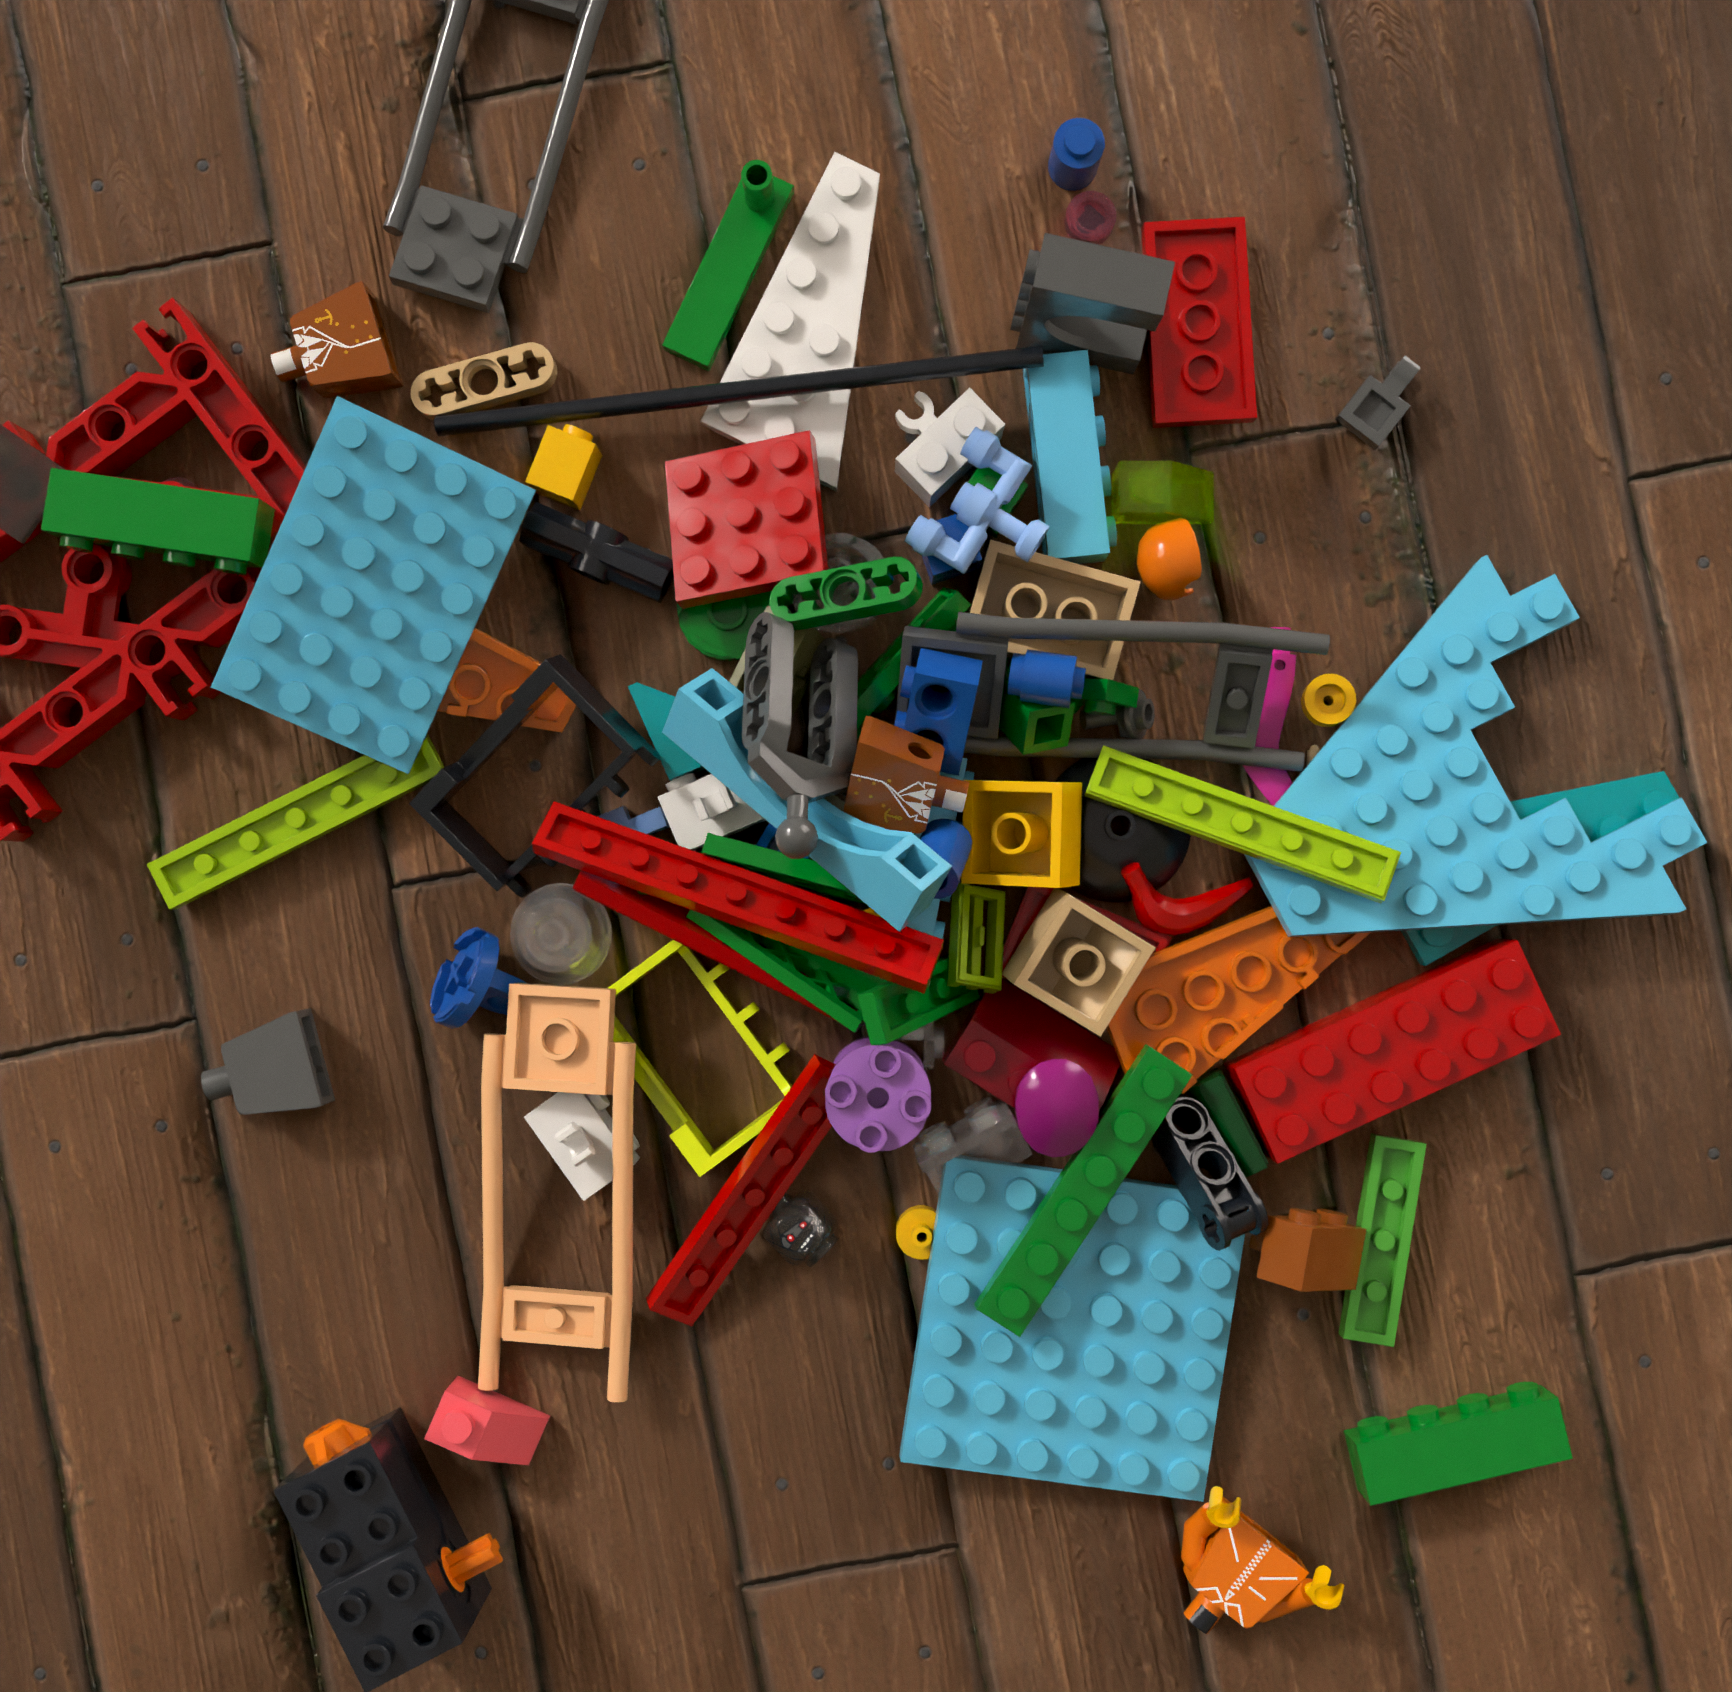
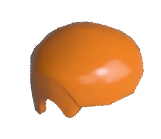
[1137,518,1202,601]

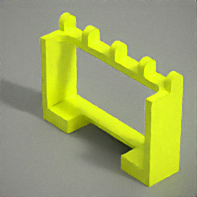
[608,940,792,1177]

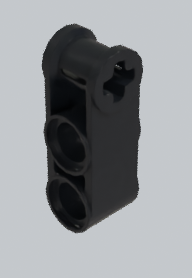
[1151,1097,1268,1251]

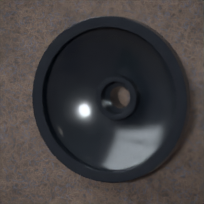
[1055,758,1191,903]

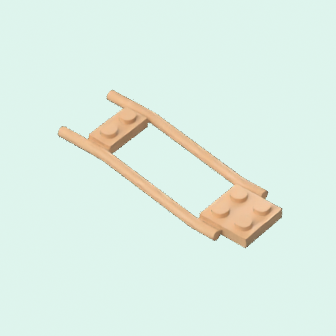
[478,983,636,1402]

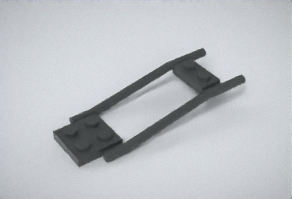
[383,0,609,313]
[896,612,1330,772]

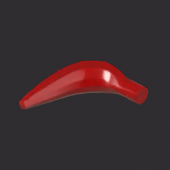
[1121,862,1253,935]

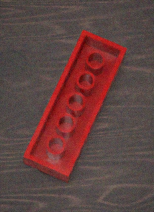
[1223,938,1561,1164]

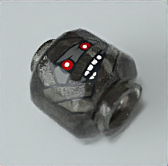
[762,1190,839,1267]

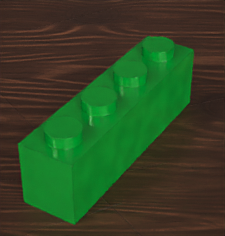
[41,468,275,575]
[1344,1382,1573,1506]

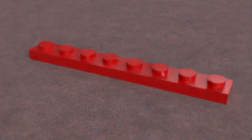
[532,801,944,994]

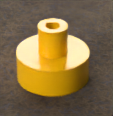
[1301,674,1356,727]
[896,1205,936,1260]

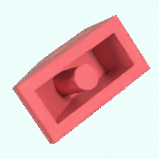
[424,1376,550,1465]

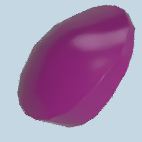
[1015,1059,1099,1158]

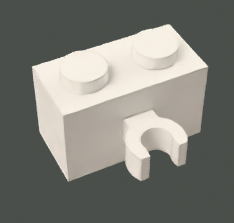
[895,387,1005,507]
[658,773,766,851]
[524,1092,640,1201]

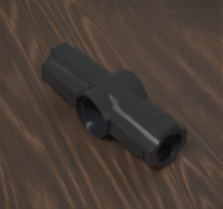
[519,502,674,603]

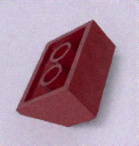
[942,978,1120,1110]

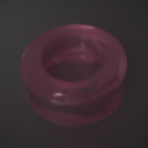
[1064,191,1116,245]

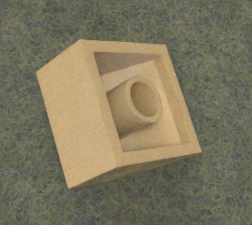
[1002,888,1156,1037]

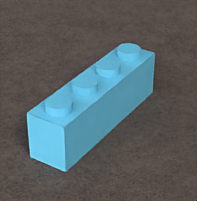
[1023,350,1117,564]

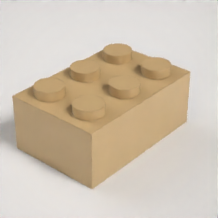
[969,540,1141,680]

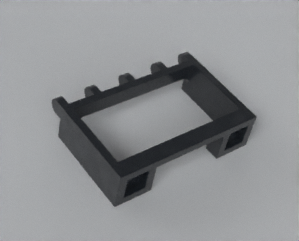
[409,654,661,898]

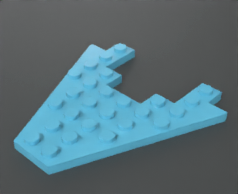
[1244,555,1707,937]

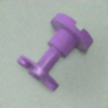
[825,1036,931,1153]

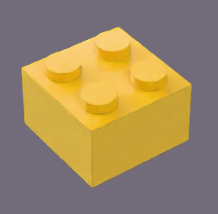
[961,780,1082,888]

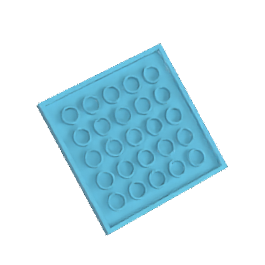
[899,1153,1249,1502]

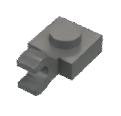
[1335,356,1421,450]

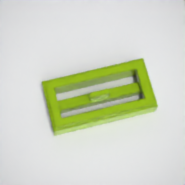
[947,883,1005,994]

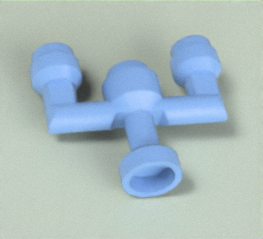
[904,427,1050,574]

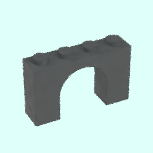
[1010,233,1175,375]

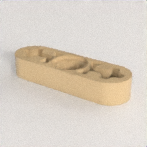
[411,342,558,421]

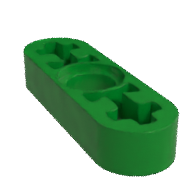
[769,557,923,630]

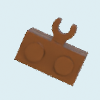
[1249,1208,1366,1292]

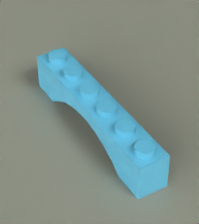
[662,668,952,932]

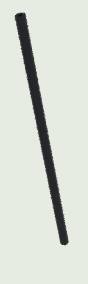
[434,345,1044,437]

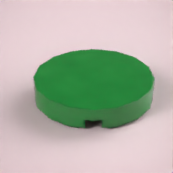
[677,591,772,662]

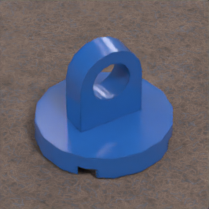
[430,927,526,1029]

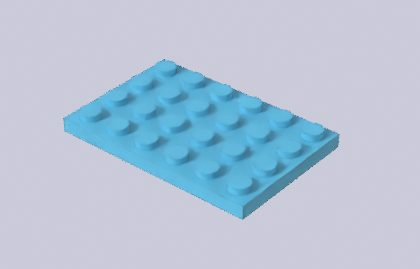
[211,396,536,774]

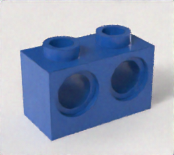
[894,648,983,776]

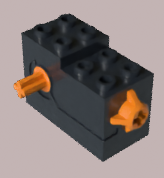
[273,1407,503,1692]

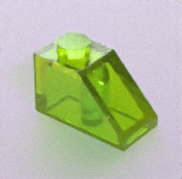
[1112,461,1214,524]

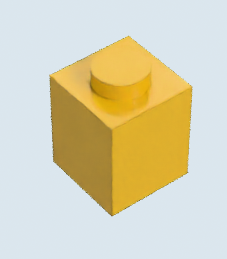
[525,424,602,510]

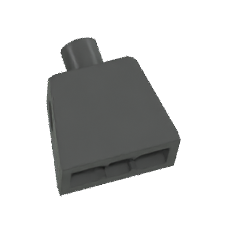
[201,1008,335,1115]

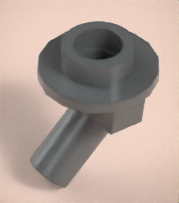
[1080,689,1155,739]

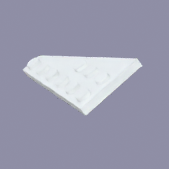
[701,152,880,492]

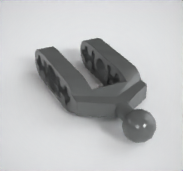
[742,612,858,859]

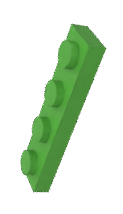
[1338,1133,1427,1347]

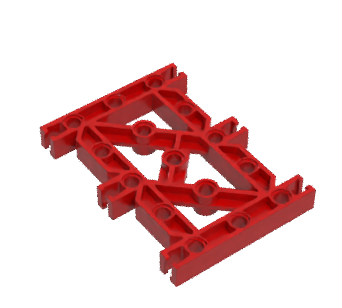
[0,297,306,842]

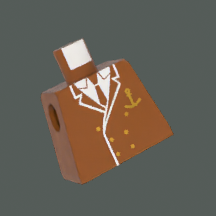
[271,281,404,398]
[843,715,970,834]

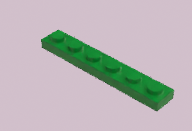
[974,1044,1193,1337]

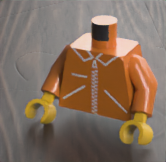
[1181,1486,1345,1634]

